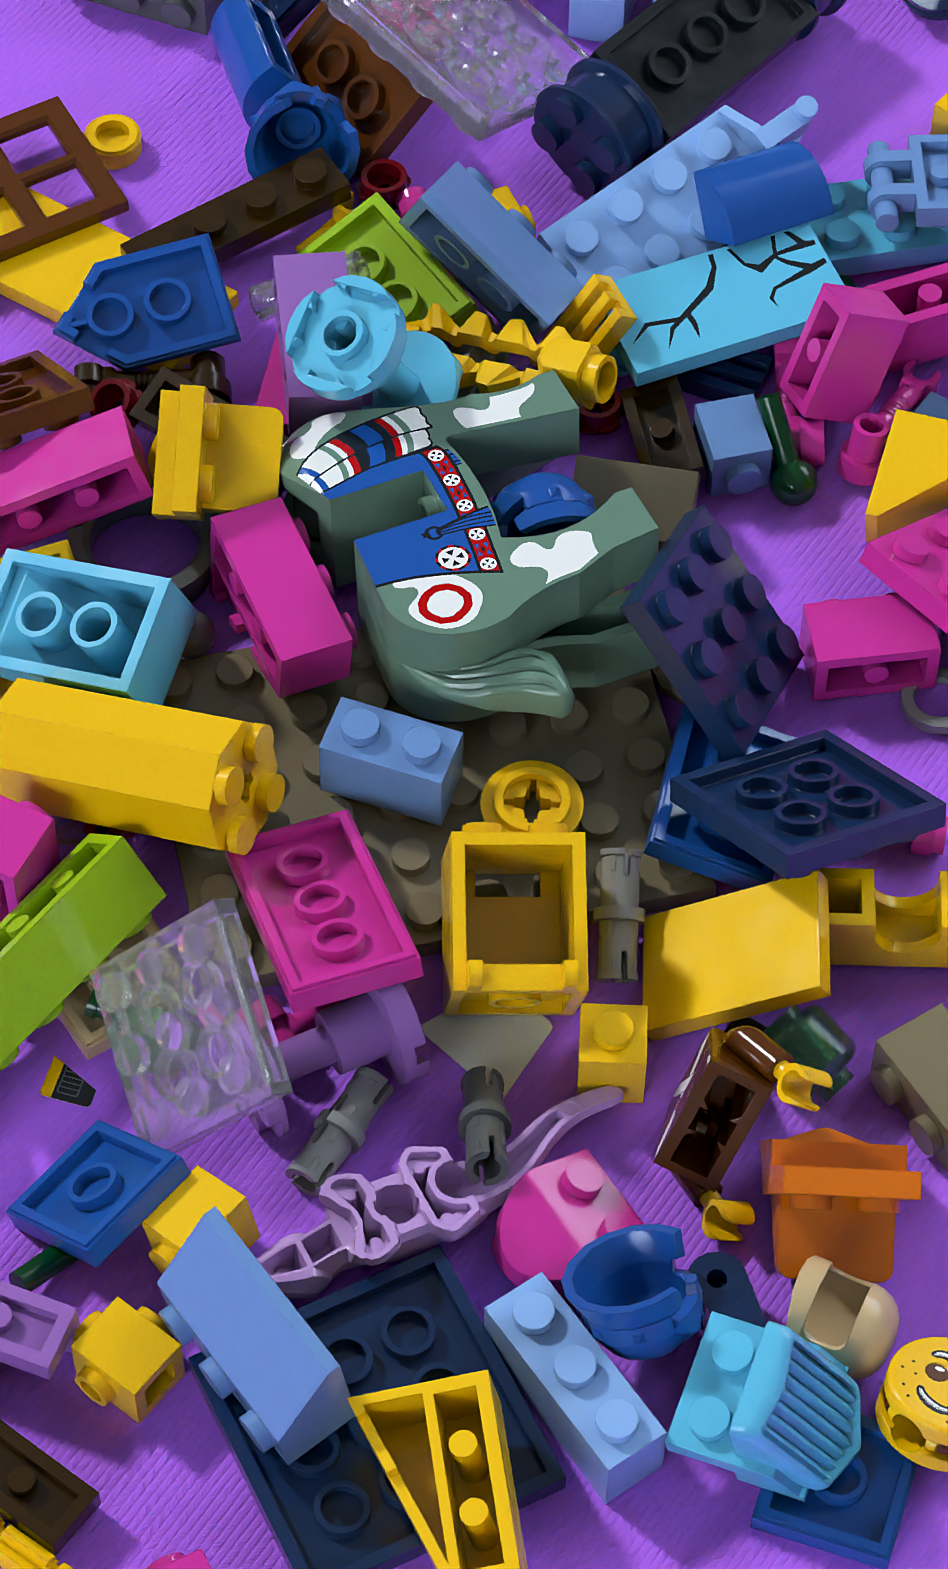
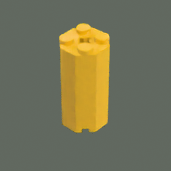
[0,678,285,855]

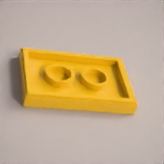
[643,869,831,1041]

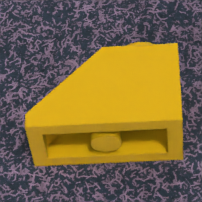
[865,409,948,542]

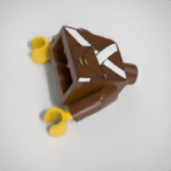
[653,1026,833,1242]

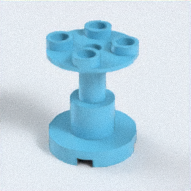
[285,275,463,409]

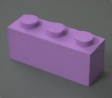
[273,251,373,435]

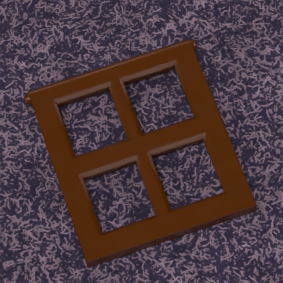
[0,96,129,262]

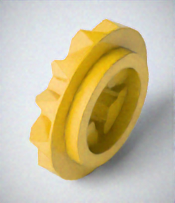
[480,760,584,832]

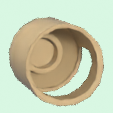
[786,1255,900,1380]

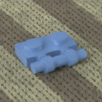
[863,134,948,232]

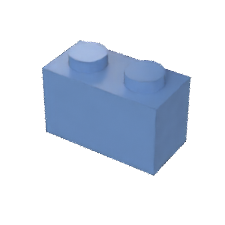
[319,696,463,826]

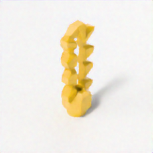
[406,303,618,410]

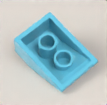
[0,548,198,706]

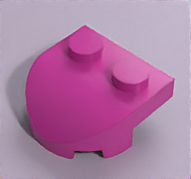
[491,1149,643,1308]

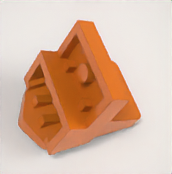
[760,1127,922,1283]

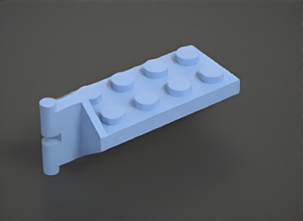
[536,95,818,325]

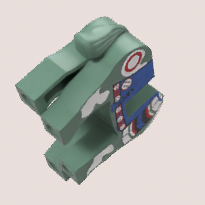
[280,370,659,722]

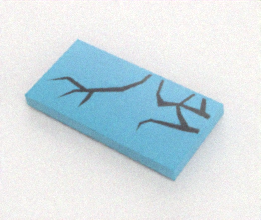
[602,222,845,387]

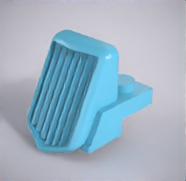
[665,1311,861,1502]

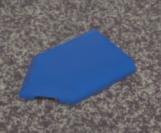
[53,233,241,372]

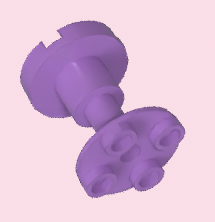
[217,982,430,1137]

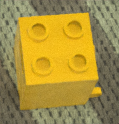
[441,822,589,1015]

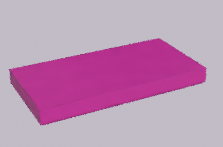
[225,809,424,1014]

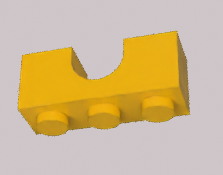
[818,867,948,968]

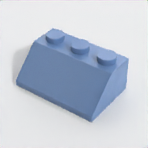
[399,161,584,339]
[157,1206,355,1465]

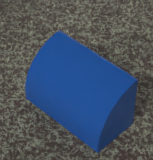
[211,0,302,128]
[693,141,834,246]

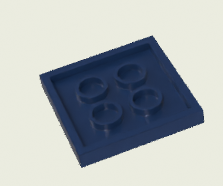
[620,505,804,761]
[670,729,947,879]

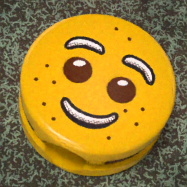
[875,1337,948,1472]

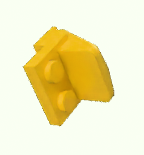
[148,384,284,521]

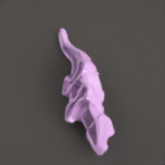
[257,1086,624,1299]

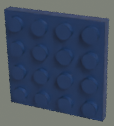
[188,1245,566,1569]

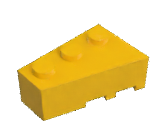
[347,1369,528,1569]

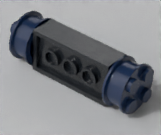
[531,0,847,196]

